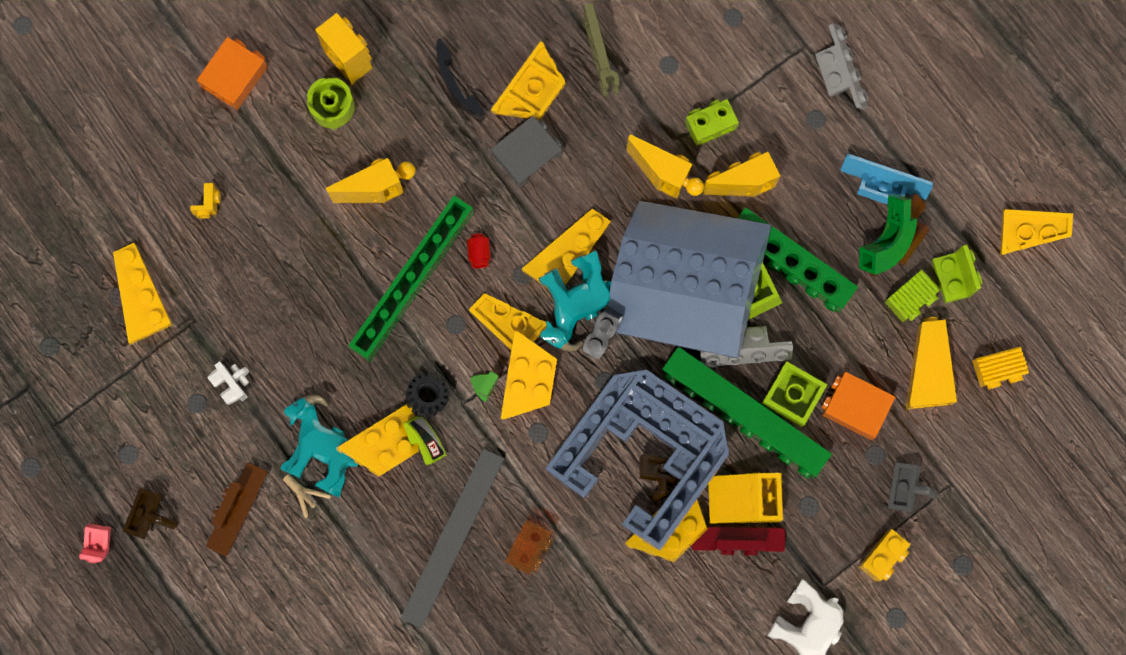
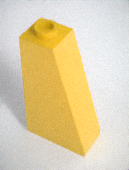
[906,317,957,410]

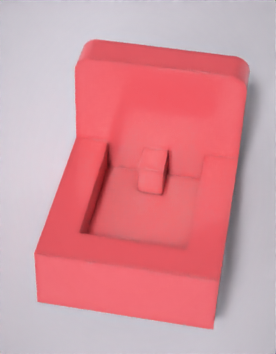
[79,524,111,563]

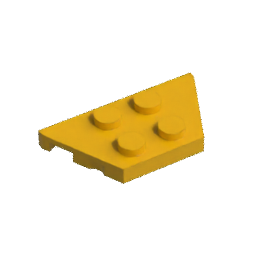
[491,41,566,120]
[500,330,557,419]
[336,404,419,477]
[625,500,707,562]

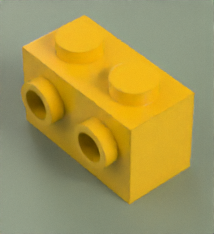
[858,529,911,582]

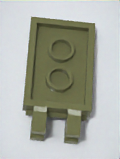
[583,3,620,97]

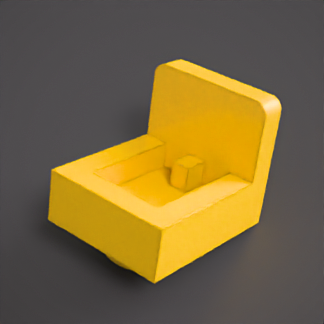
[190,183,221,219]

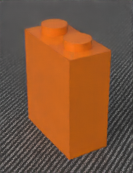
[196,37,268,110]
[821,372,895,441]

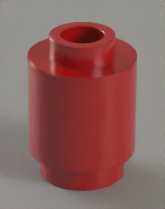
[467,234,491,268]

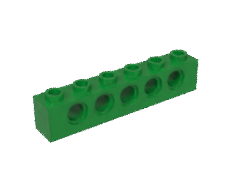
[737,207,858,313]

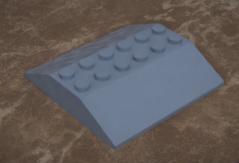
[608,201,771,359]

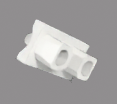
[207,361,249,405]

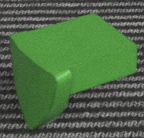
[470,371,499,402]

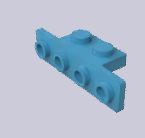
[841,154,933,205]

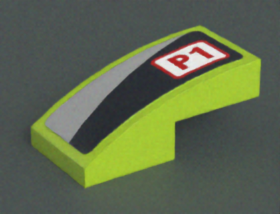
[403,416,447,465]

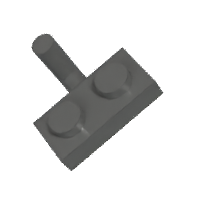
[888,462,938,513]

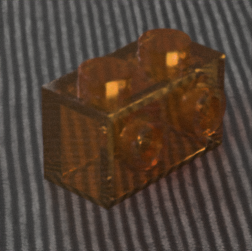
[505,519,553,575]

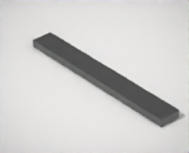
[401,449,504,629]

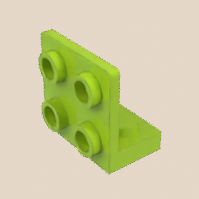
[931,245,982,304]

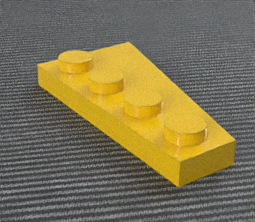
[521,209,611,288]
[113,243,172,345]

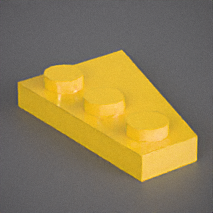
[1000,209,1073,255]
[469,293,546,350]

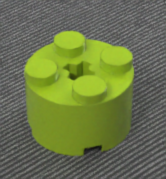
[307,77,355,130]

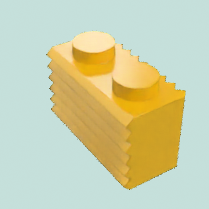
[972,346,1029,390]

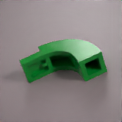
[859,193,917,275]

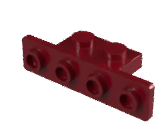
[691,527,785,556]

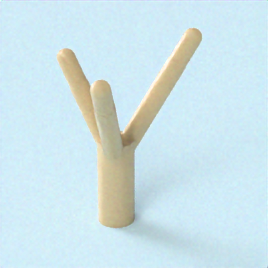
[283,474,331,518]

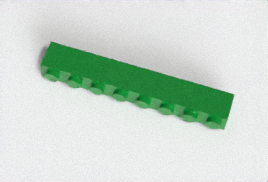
[348,195,474,362]
[661,347,832,479]

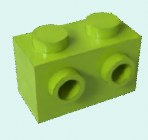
[685,99,739,147]

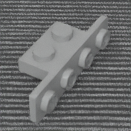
[815,23,868,110]
[700,326,793,367]

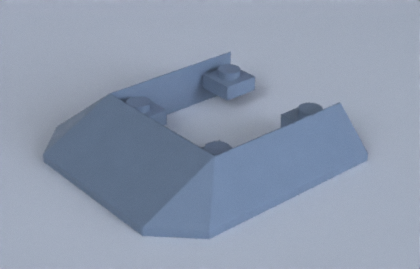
[545,370,729,550]

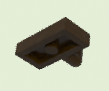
[639,454,680,504]
[123,487,177,540]

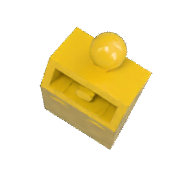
[627,134,704,199]
[326,158,415,203]

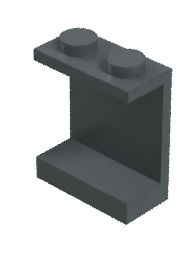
[491,116,562,189]

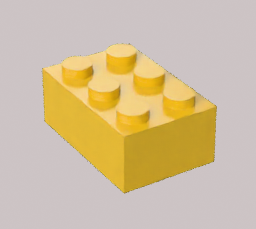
[315,13,372,85]

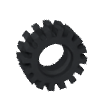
[405,372,449,418]

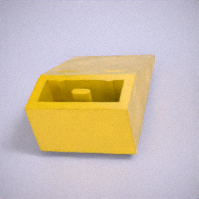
[703,152,780,197]
[708,473,783,523]

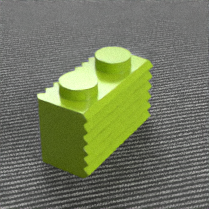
[885,270,940,322]

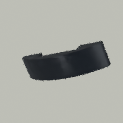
[436,38,485,122]

